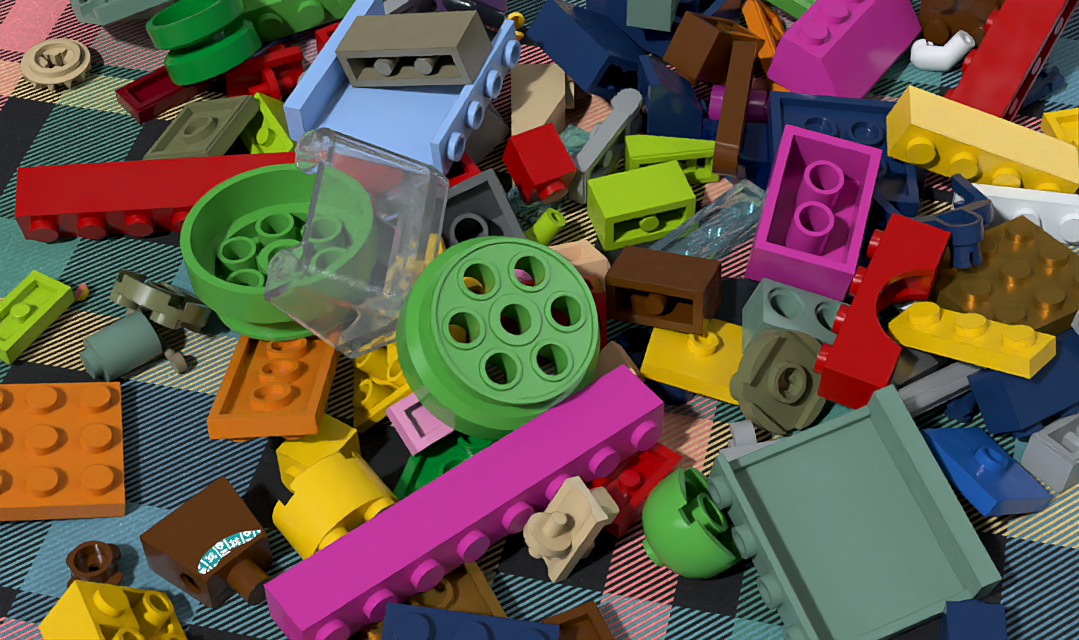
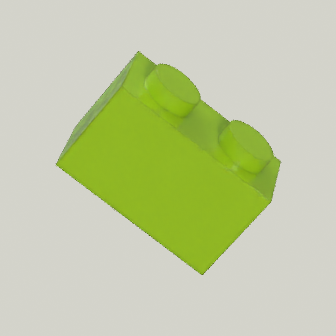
[587,160,696,252]

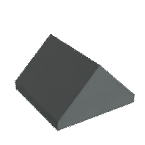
[404,168,527,254]

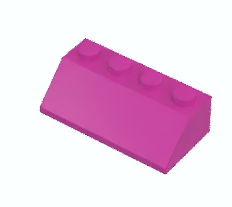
[766,0,922,99]

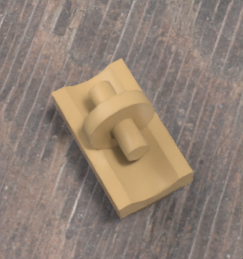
[523,476,619,583]

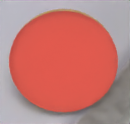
[74,283,89,301]

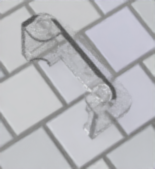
[263,127,449,360]

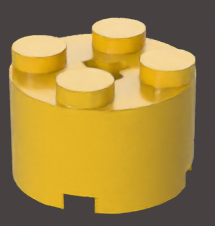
[272,452,399,560]

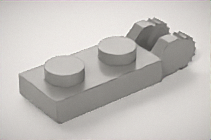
[569,88,643,204]

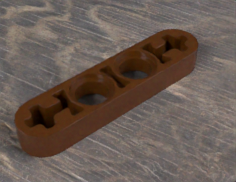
[712,40,757,176]

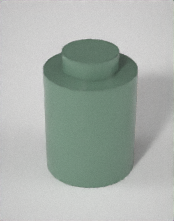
[79,310,162,382]

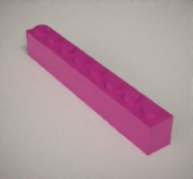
[264,364,664,640]

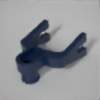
[871,173,993,268]

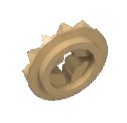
[20,38,92,92]

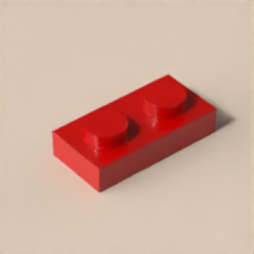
[587,442,683,538]

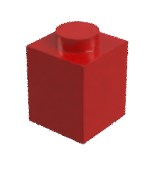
[502,122,577,206]

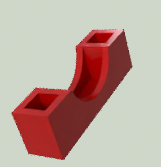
[813,212,951,410]

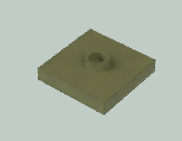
[142,95,260,160]

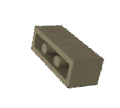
[335,10,493,87]

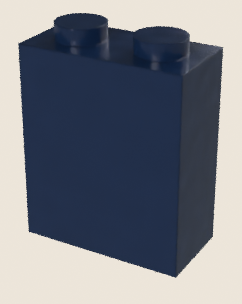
[526,0,647,100]

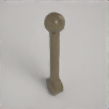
[125,307,188,374]

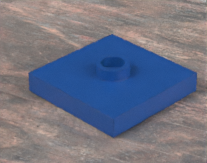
[920,427,1053,517]

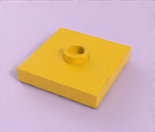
[639,318,744,405]

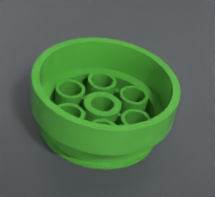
[180,163,377,341]
[396,236,600,440]

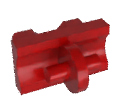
[223,43,304,101]

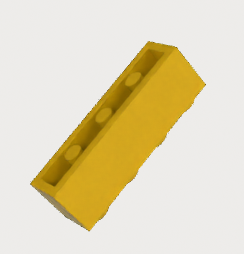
[886,85,1079,194]

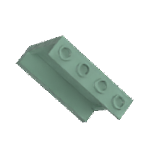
[707,384,1002,640]

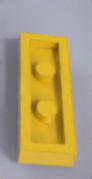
[888,302,1056,379]

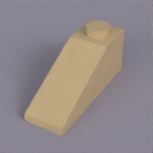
[511,64,574,190]

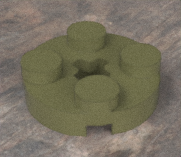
[109,269,212,333]
[729,328,827,434]

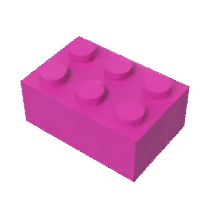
[744,124,882,302]

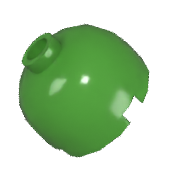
[642,466,743,579]

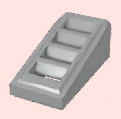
[1021,411,1079,493]

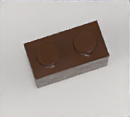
[662,11,765,87]
[605,245,722,336]

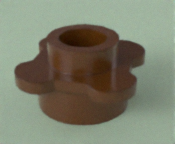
[66,540,123,588]

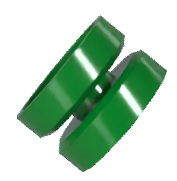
[145,0,261,86]

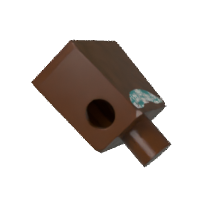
[140,475,273,608]

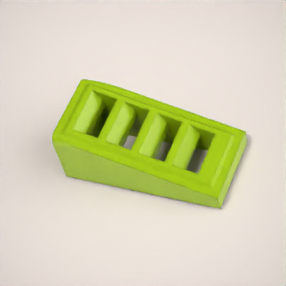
[624,135,720,185]

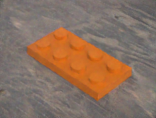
[207,320,345,442]

